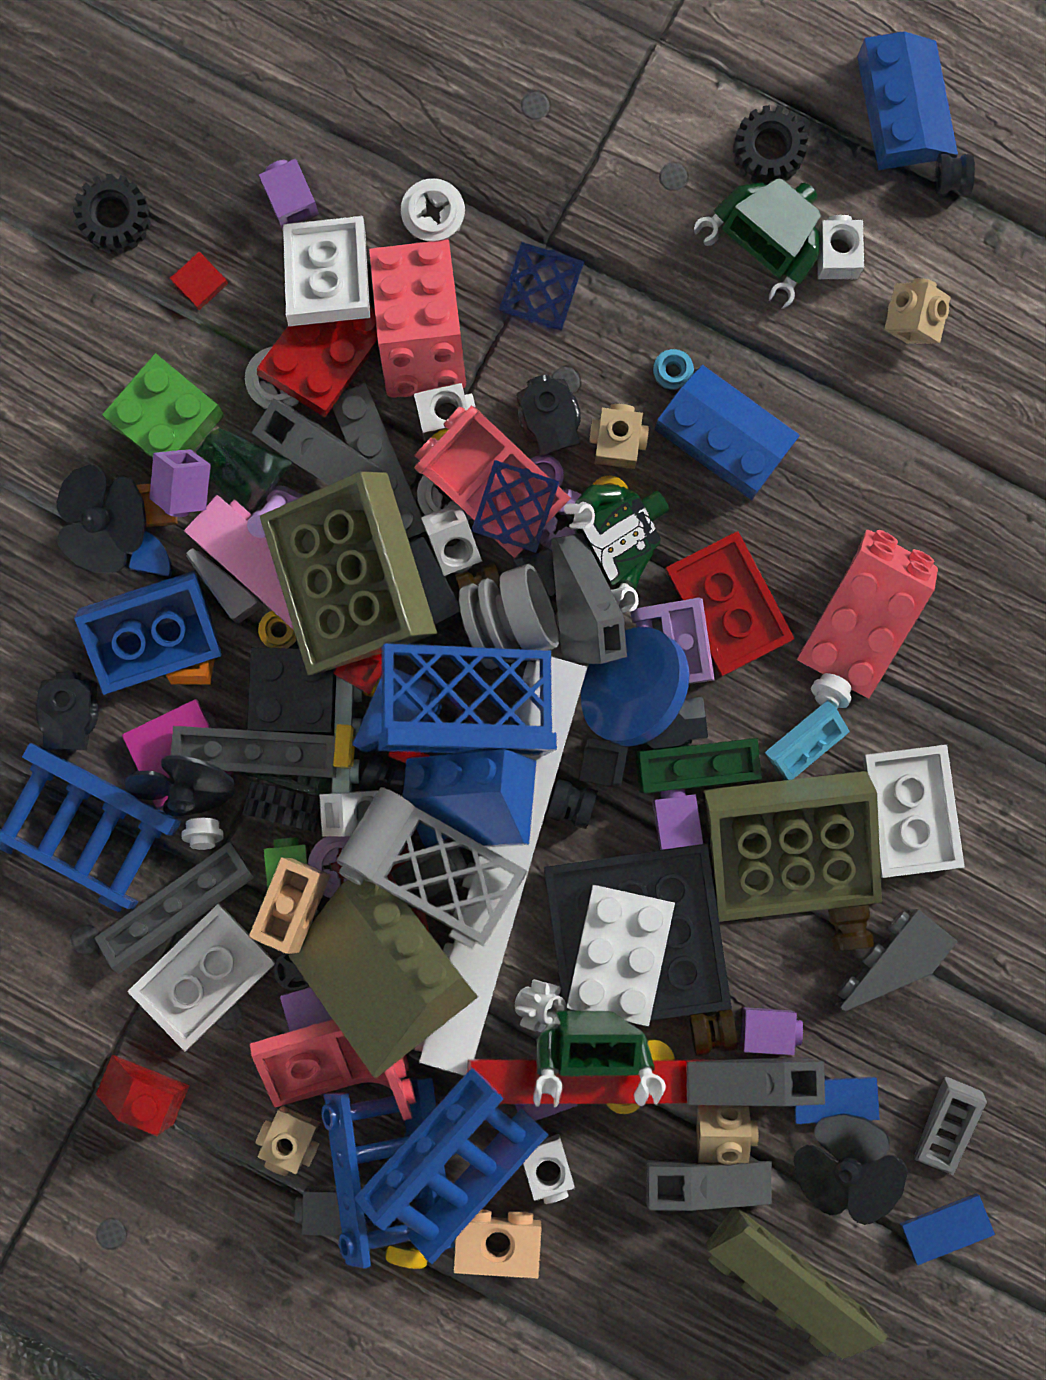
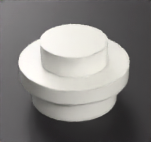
[811,673,852,709]
[182,818,223,850]

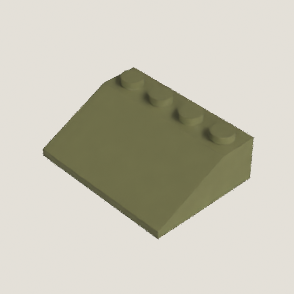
[259,471,437,675]
[704,771,882,922]
[289,877,478,1079]
[705,1207,888,1359]

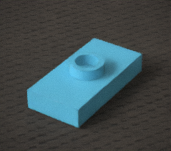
[765,700,850,780]

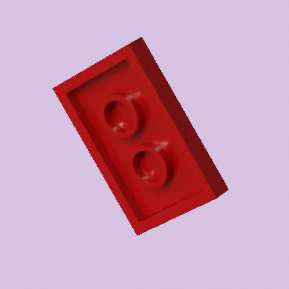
[256,307,378,417]
[665,531,795,677]

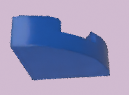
[129,531,172,578]

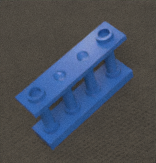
[0,743,182,912]
[354,1068,548,1264]
[322,1077,455,1268]

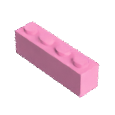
[184,495,294,630]

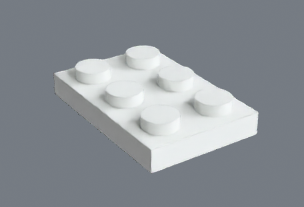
[283,216,370,326]
[863,745,965,878]
[566,885,675,1026]
[127,904,276,1052]

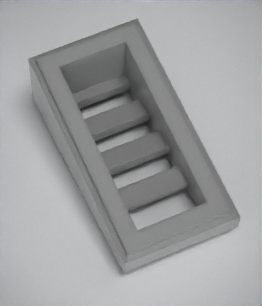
[186,548,263,624]
[914,1077,987,1175]

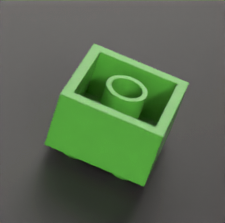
[102,353,224,460]

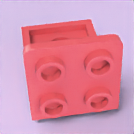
[369,239,466,398]
[414,406,571,558]
[797,530,938,699]
[250,1019,417,1121]

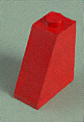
[96,1055,190,1136]

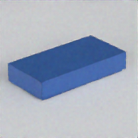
[794,1077,880,1124]
[899,1193,995,1265]

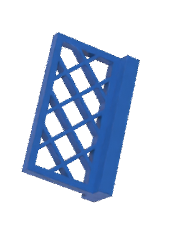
[379,644,557,756]

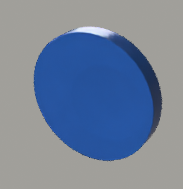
[581,627,689,746]

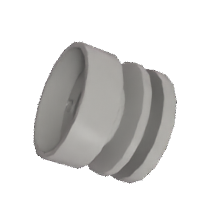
[459,564,559,670]

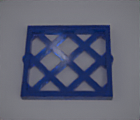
[499,242,584,331]
[471,460,560,552]

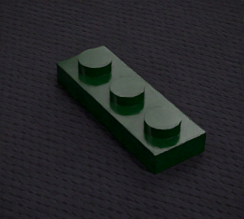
[635,738,762,793]

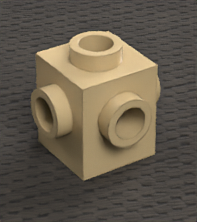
[884,278,951,344]
[589,404,649,469]
[696,1105,758,1165]
[255,1106,320,1176]

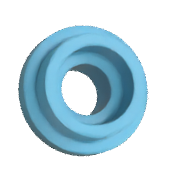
[653,349,694,390]

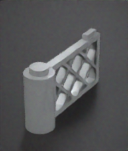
[336,787,527,949]

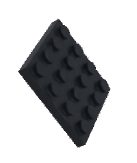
[544,844,732,1023]

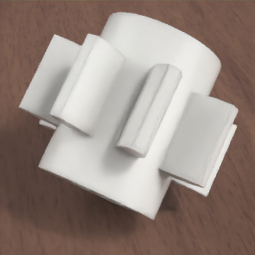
[515,979,566,1032]

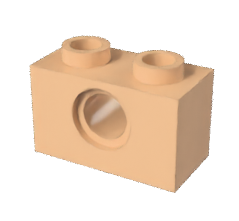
[249,858,331,954]
[454,1209,541,1278]

